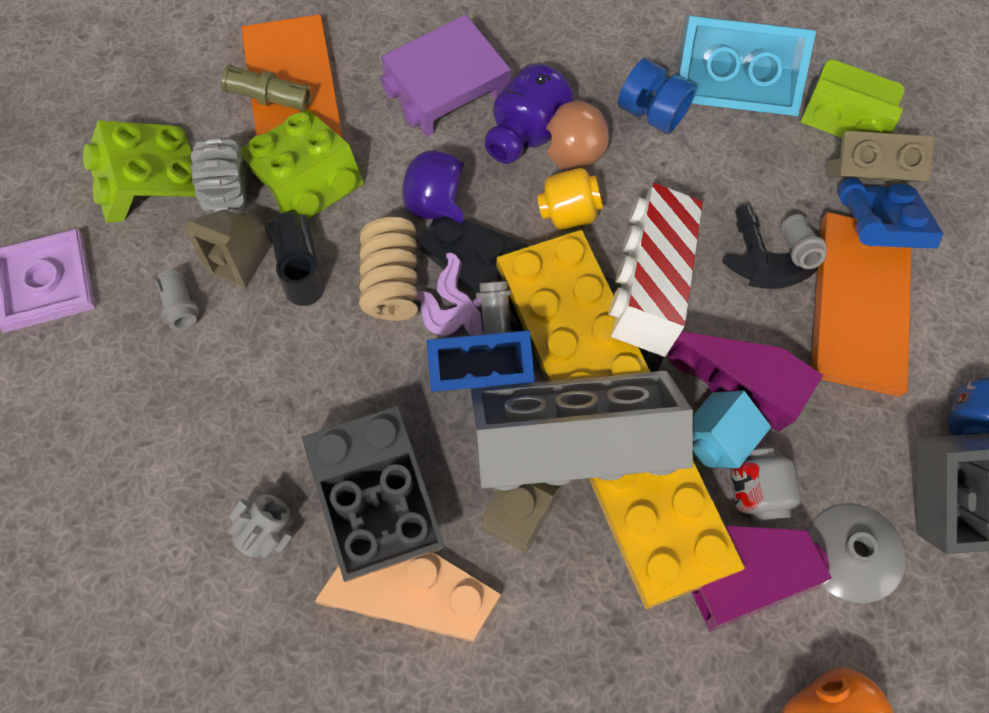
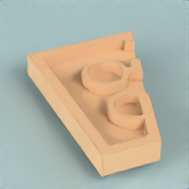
[315,552,501,642]

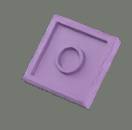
[0,228,95,333]

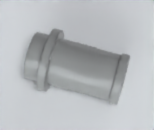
[780,214,827,269]
[155,270,199,330]
[476,280,512,335]

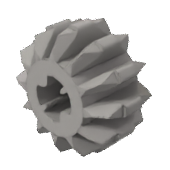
[190,137,248,212]

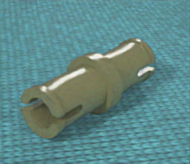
[221,64,312,112]

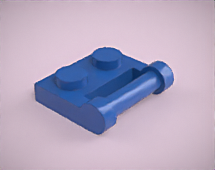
[837,178,943,249]

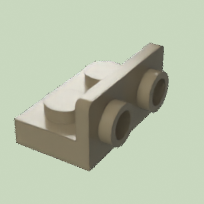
[826,131,934,183]

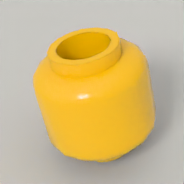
[537,168,604,230]

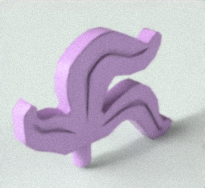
[416,253,484,337]

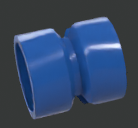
[617,58,697,135]

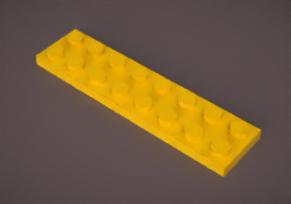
[497,230,745,610]

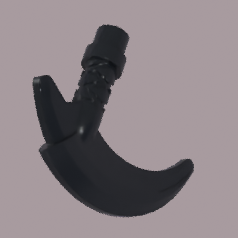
[722,205,820,289]

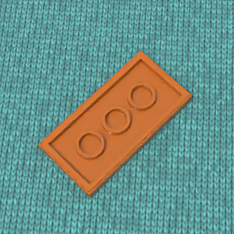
[241,14,343,139]
[811,212,911,397]

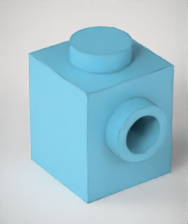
[693,391,771,468]

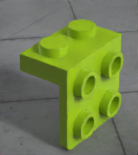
[800,60,904,138]
[241,111,364,219]
[83,120,195,223]

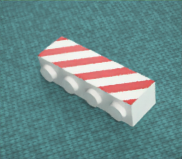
[608,182,703,357]

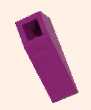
[666,331,823,432]

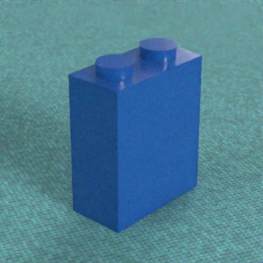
[426,331,535,392]

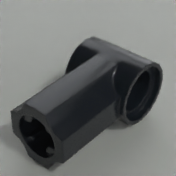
[269,211,324,306]

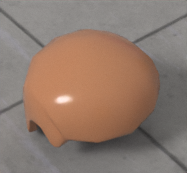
[546,100,609,171]

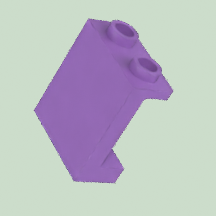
[380,15,511,137]

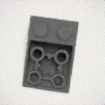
[302,406,445,582]
[917,433,989,554]

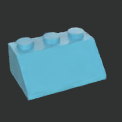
[677,14,816,116]

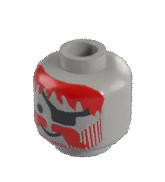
[730,448,801,522]

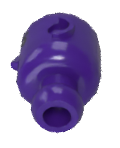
[485,63,574,164]

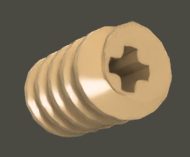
[359,217,418,321]

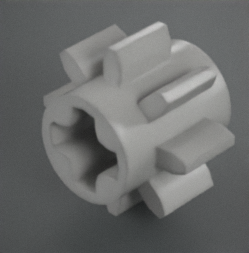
[228,494,293,558]

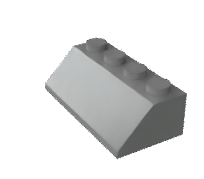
[471,371,693,491]

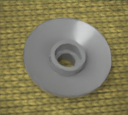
[808,504,906,603]

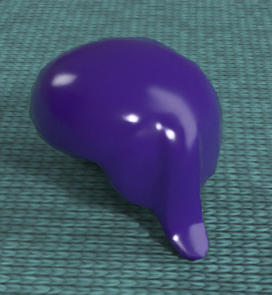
[402,150,464,223]

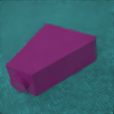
[691,526,832,632]

